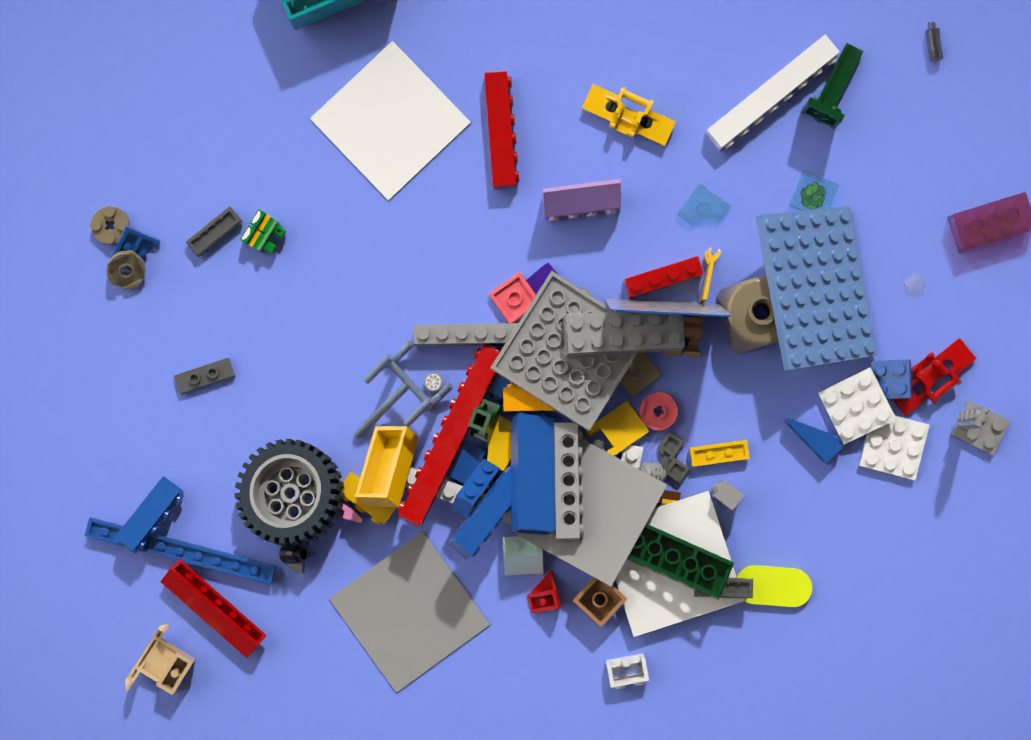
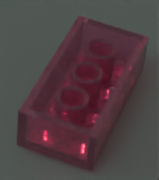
[947,192,1031,253]

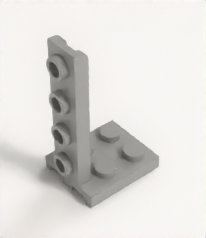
[950,400,1010,455]

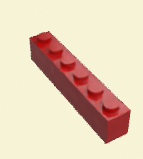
[484,71,519,189]
[160,559,267,658]

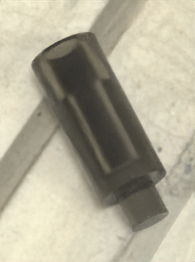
[926,22,943,61]

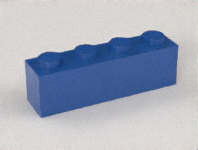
[114,476,184,554]

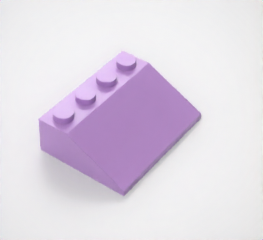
[542,179,621,222]

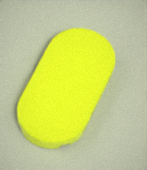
[736,565,812,607]

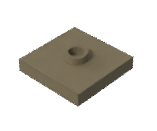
[619,352,662,398]

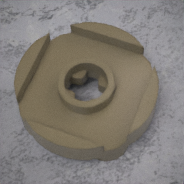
[90,206,130,245]
[106,250,146,289]

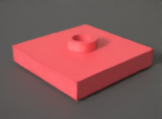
[489,272,536,323]

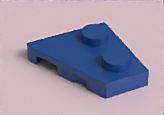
[110,225,160,268]

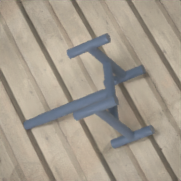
[354,340,453,438]

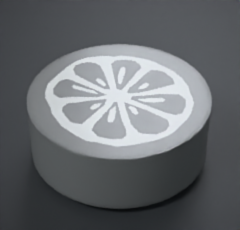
[424,372,443,392]

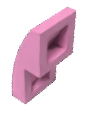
[338,501,364,523]

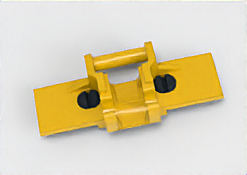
[582,84,676,146]

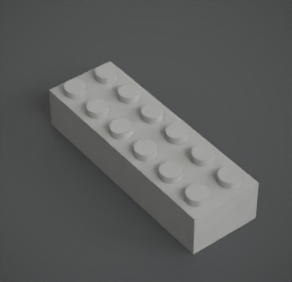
[563,312,685,356]

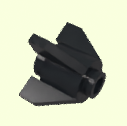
[279,544,316,573]

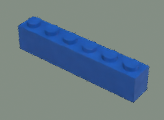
[447,462,511,559]

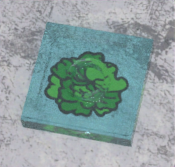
[789,170,839,211]

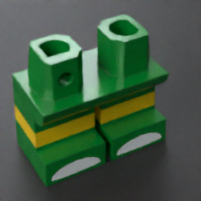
[240,209,287,255]

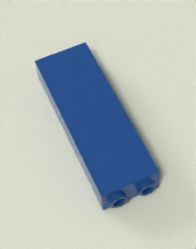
[511,412,555,535]

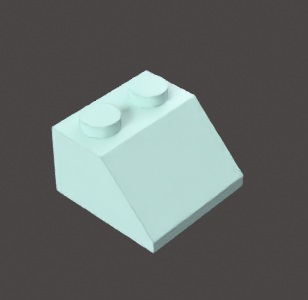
[503,536,543,575]

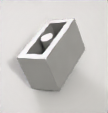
[710,481,744,511]

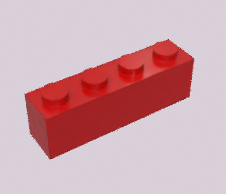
[623,256,704,299]

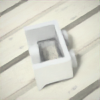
[605,653,649,689]

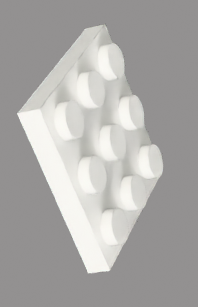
[818,367,897,444]
[858,416,929,480]

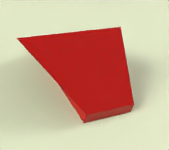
[527,569,561,613]

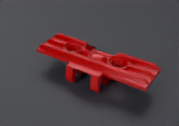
[891,338,977,416]

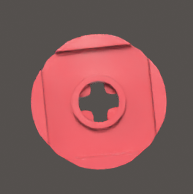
[639,392,678,431]

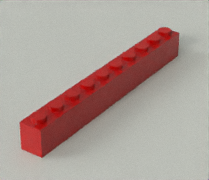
[397,344,501,529]

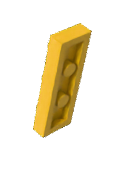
[689,440,750,467]

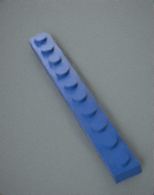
[84,517,277,585]

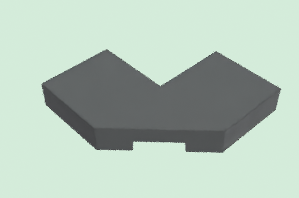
[658,431,690,484]

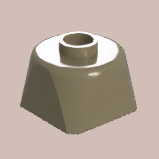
[717,276,779,354]

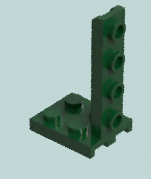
[800,43,864,130]

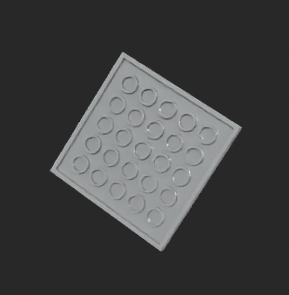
[490,271,637,431]

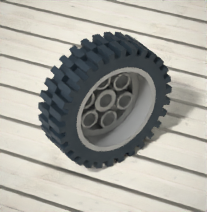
[235,439,345,547]

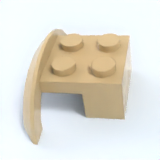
[125,624,195,695]

